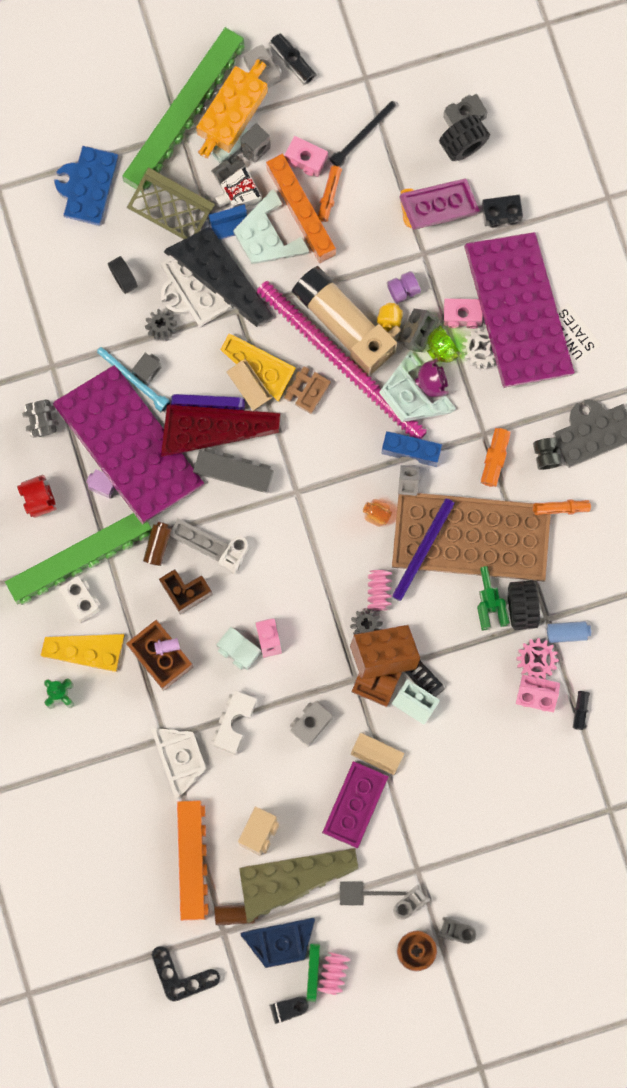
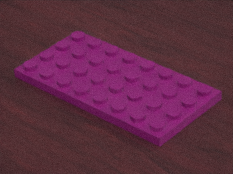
[464,232,575,388]
[53,365,204,525]

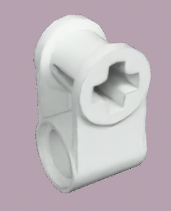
[218,536,249,574]

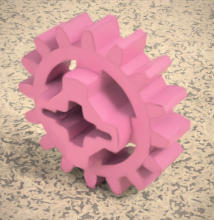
[516,638,559,679]

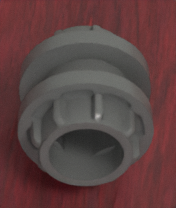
[22,399,59,438]

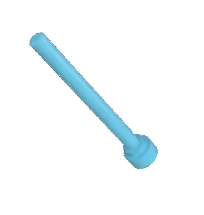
[97,347,171,413]

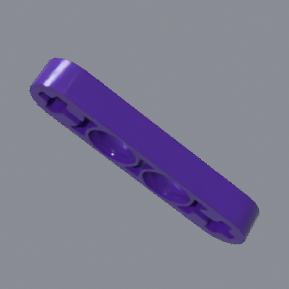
[171,394,245,410]

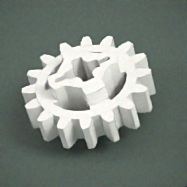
[462,328,495,369]

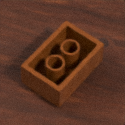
[126,620,193,691]
[350,625,420,680]

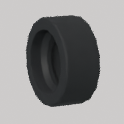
[108,256,138,294]

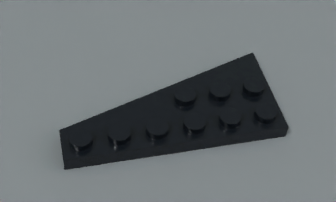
[164,226,273,327]

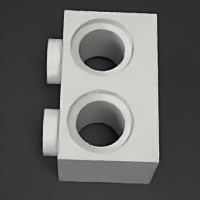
[59,576,100,623]

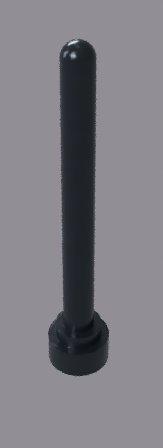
[329,101,396,167]

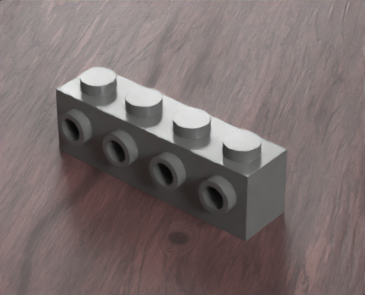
[193,448,274,494]

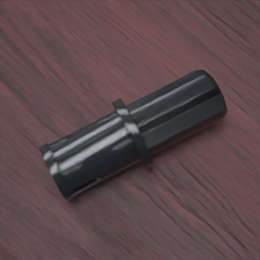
[572,691,590,730]

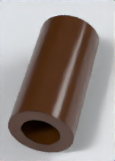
[143,521,171,566]
[215,904,259,926]

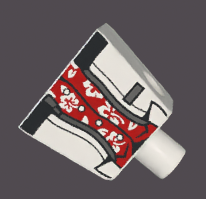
[215,167,262,208]

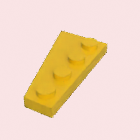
[220,333,296,402]
[40,634,125,672]

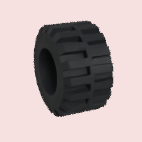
[439,115,490,161]
[508,580,540,630]

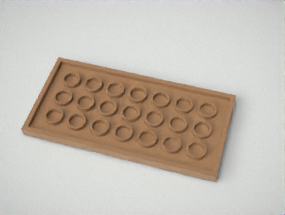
[392,493,551,582]

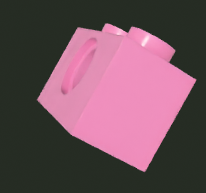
[285,136,328,177]
[444,299,482,329]

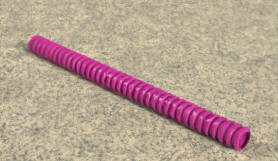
[257,281,427,439]

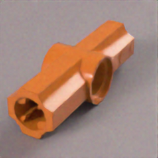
[481,428,511,487]

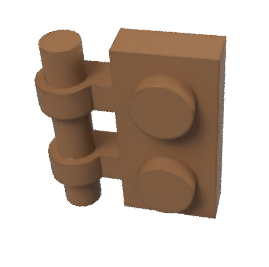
[284,366,331,414]

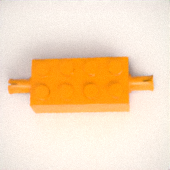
[196,59,268,159]

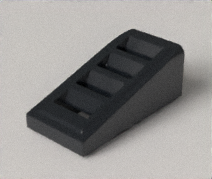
[404,660,445,697]

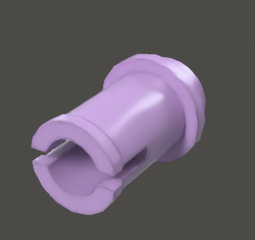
[154,638,180,655]

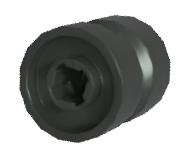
[533,438,562,470]

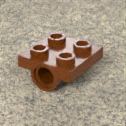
[351,672,402,708]

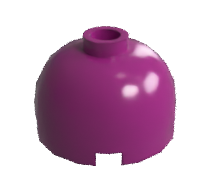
[415,358,449,398]

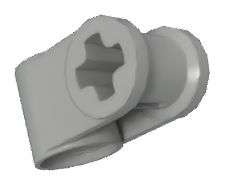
[393,885,431,920]

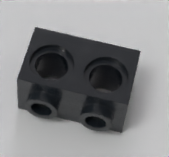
[481,194,523,228]

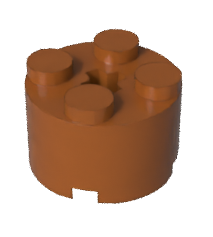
[397,931,437,971]

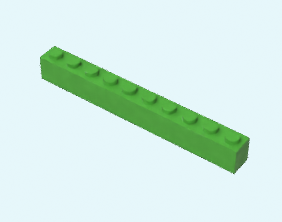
[122,27,245,192]

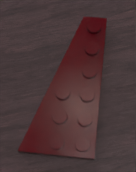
[161,405,281,457]

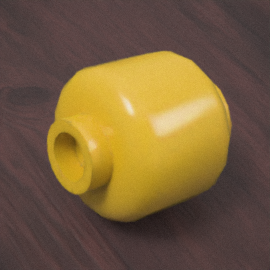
[377,303,403,332]

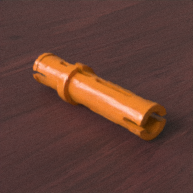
[318,166,342,222]
[533,499,591,515]

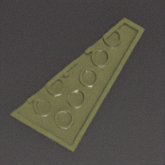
[239,848,358,923]

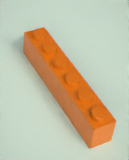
[266,153,336,264]
[177,801,209,921]

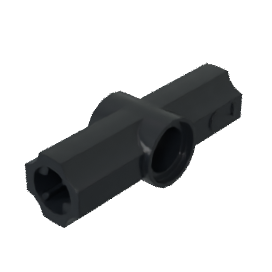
[269,33,316,85]

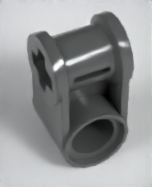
[437,917,476,944]

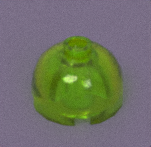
[427,325,462,363]

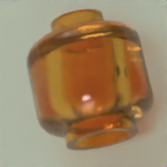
[362,499,392,527]

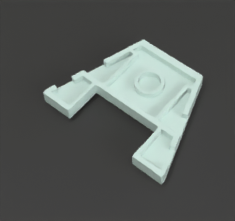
[233,189,310,264]
[379,351,456,422]

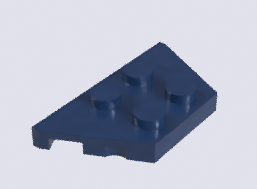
[240,918,315,968]

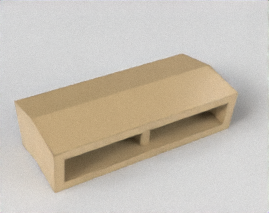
[226,359,272,411]
[350,732,404,775]

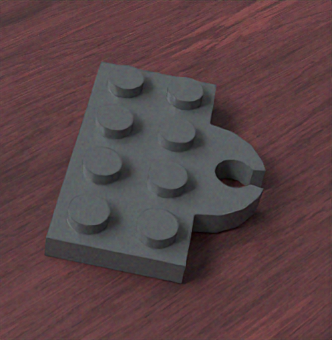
[553,400,627,468]

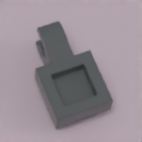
[211,155,245,186]

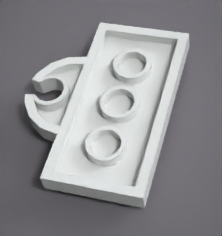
[160,257,231,327]

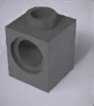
[132,352,161,385]

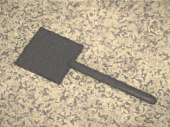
[340,881,406,905]

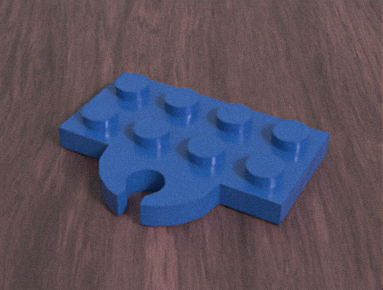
[54,146,119,226]

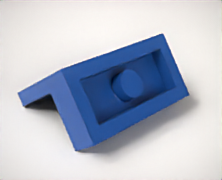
[209,204,247,240]

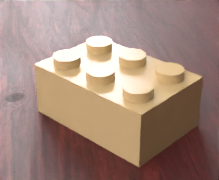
[238,806,279,856]

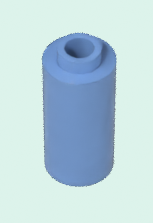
[547,621,591,643]

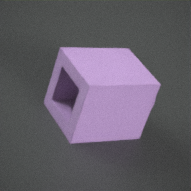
[86,469,115,499]

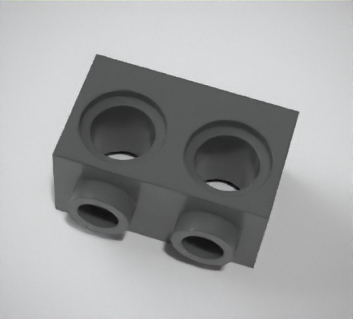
[397,308,439,353]

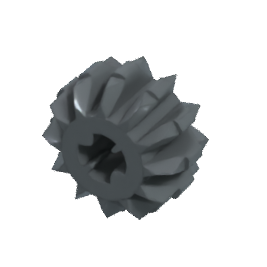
[145,309,177,341]
[350,608,383,635]

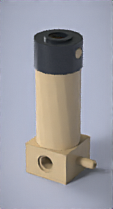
[292,266,401,377]

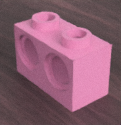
[516,674,560,713]

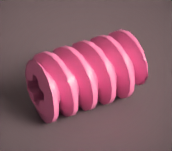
[367,570,392,611]
[317,952,350,996]

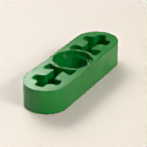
[306,943,320,1002]

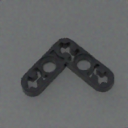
[152,946,221,1002]

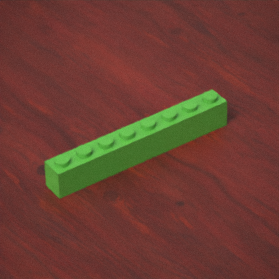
[5,513,152,605]

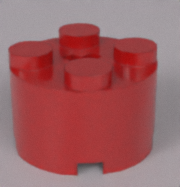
[17,474,57,518]

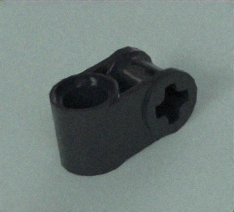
[269,997,309,1024]

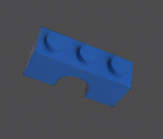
[381,431,442,467]

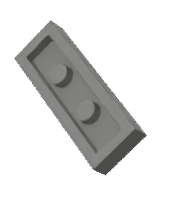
[169,518,229,562]

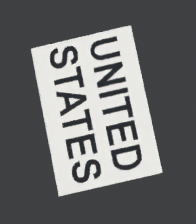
[557,303,602,365]

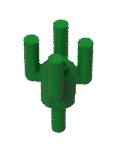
[477,566,510,631]
[44,678,74,709]

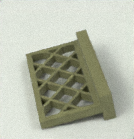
[126,167,215,239]

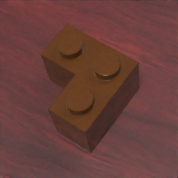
[159,569,213,615]

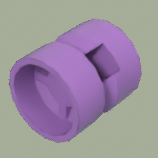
[387,271,421,304]

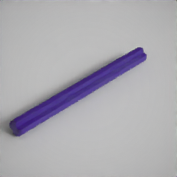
[392,498,454,601]

